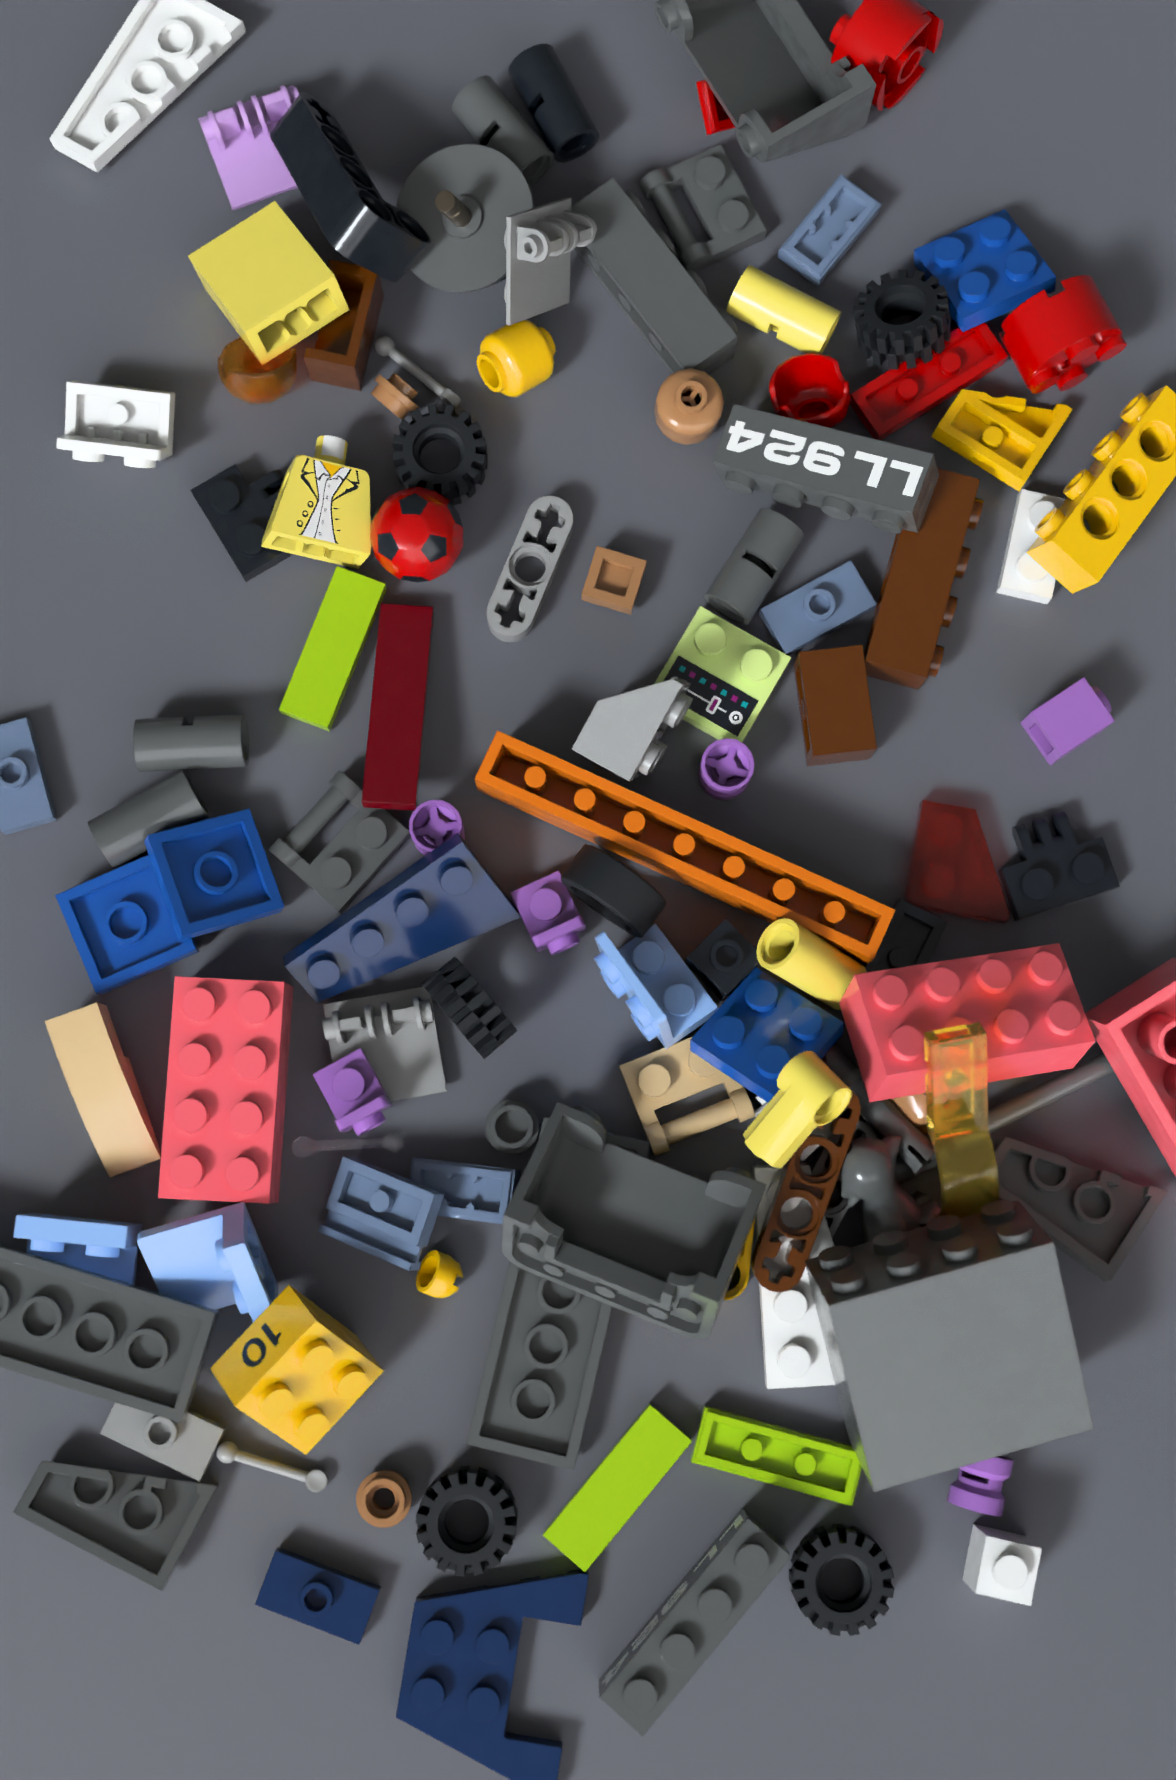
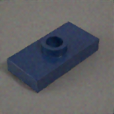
[255,1547,381,1645]

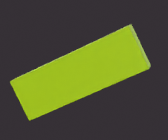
[279,566,387,732]
[543,1403,692,1572]
[690,1405,862,1506]

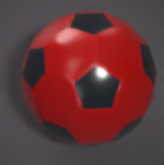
[370,487,463,583]

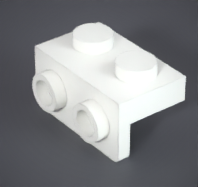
[57,380,175,468]

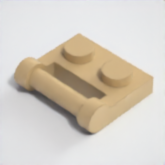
[619,1037,755,1157]

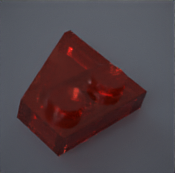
[904,800,1009,924]

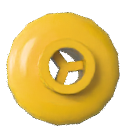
[477,319,556,397]

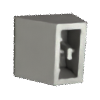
[572,678,693,781]

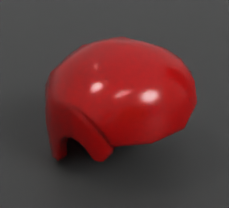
[769,353,851,428]

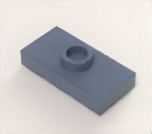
[777,174,882,288]
[759,560,877,656]
[0,717,57,835]
[409,1157,521,1224]

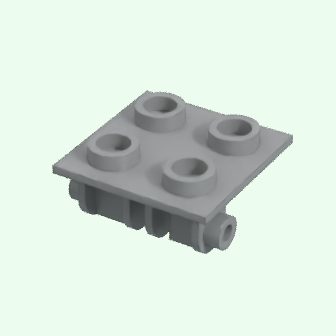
[504,197,597,325]
[322,987,447,1102]

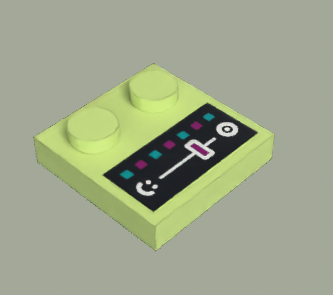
[654,606,791,743]

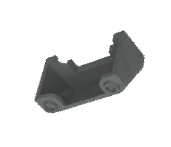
[654,0,876,163]
[502,1102,766,1339]

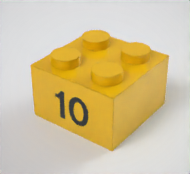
[210,1285,384,1455]

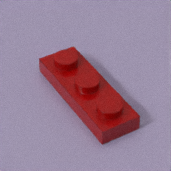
[850,323,1008,441]

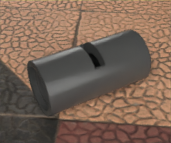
[452,75,554,187]
[704,508,804,625]
[133,714,249,772]
[88,770,210,868]

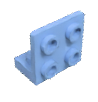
[594,923,718,1049]
[137,1202,278,1322]
[13,1213,142,1285]

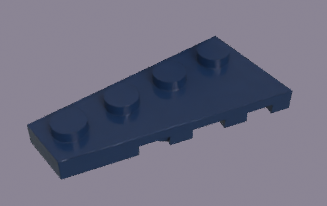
[282,833,521,1003]

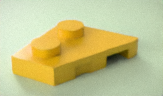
[931,389,1073,491]

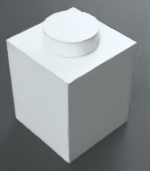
[962,1524,1042,1606]

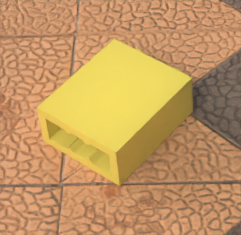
[188,201,350,365]

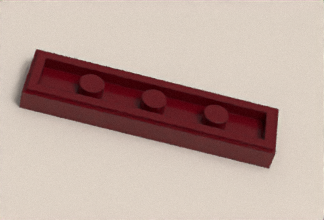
[362,604,434,811]

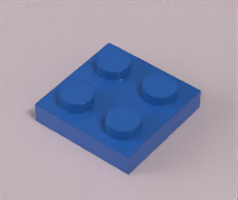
[914,209,1056,332]
[144,808,284,942]
[55,855,200,995]
[690,967,844,1103]

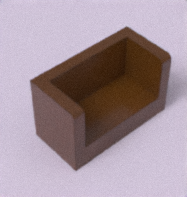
[304,260,384,391]
[793,645,877,766]

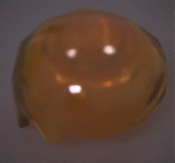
[217,336,297,405]

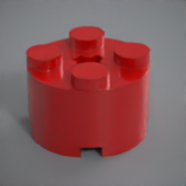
[829,0,944,111]
[999,275,1127,394]

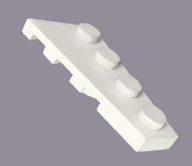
[50,0,246,173]
[752,1163,835,1389]

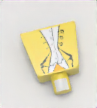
[261,435,371,569]

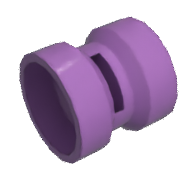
[698,738,755,800]
[409,800,465,856]
[947,1455,1014,1516]

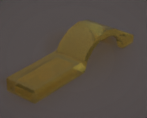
[924,1022,999,1218]

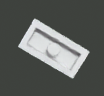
[996,489,1066,604]

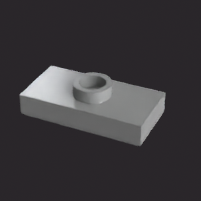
[100,1403,227,1481]

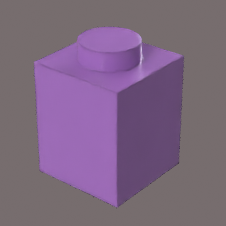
[1021,677,1115,766]

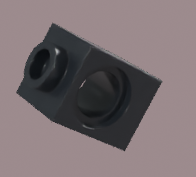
[685,918,759,1001]

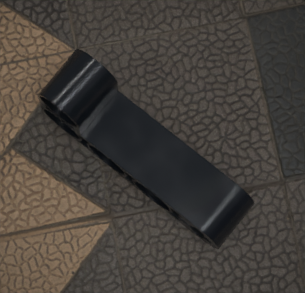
[269,92,431,282]

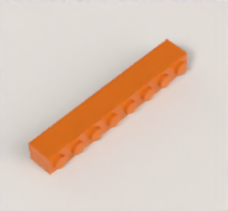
[474,730,895,965]

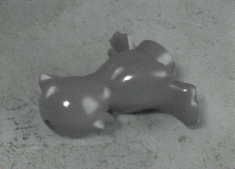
[839,1135,941,1244]

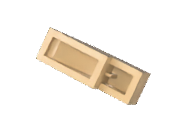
[44,1002,161,1177]

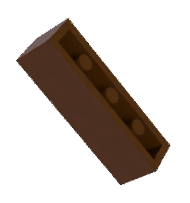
[864,468,984,690]

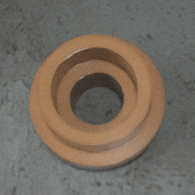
[370,373,419,420]
[356,1469,412,1528]

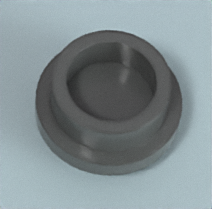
[485,1100,539,1154]

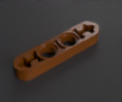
[751,1089,861,1292]

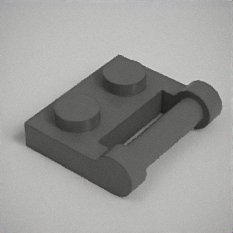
[639,144,767,272]
[268,770,411,914]

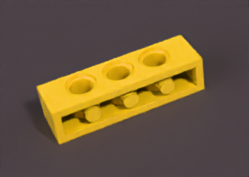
[1026,385,1176,594]

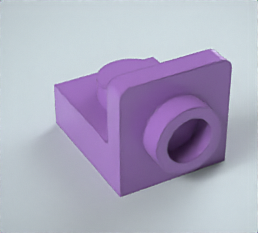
[510,870,586,955]
[312,1048,393,1136]

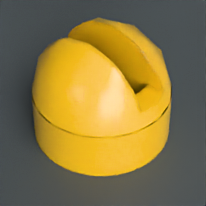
[416,1250,463,1298]

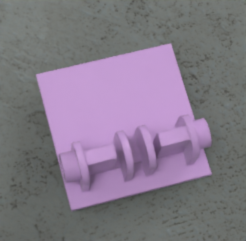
[198,85,299,210]

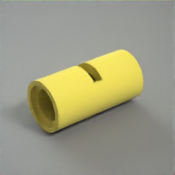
[726,265,842,354]
[756,918,867,1010]

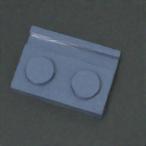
[318,1156,444,1271]

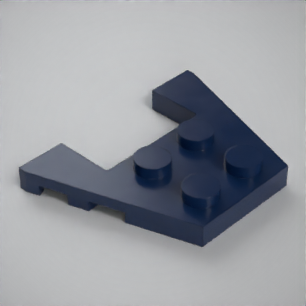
[396,1569,589,1780]

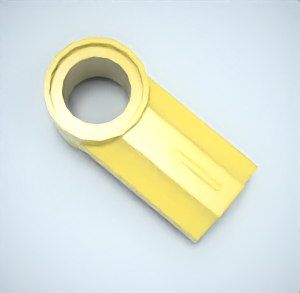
[742,1051,852,1168]

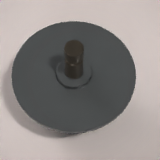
[396,144,534,293]

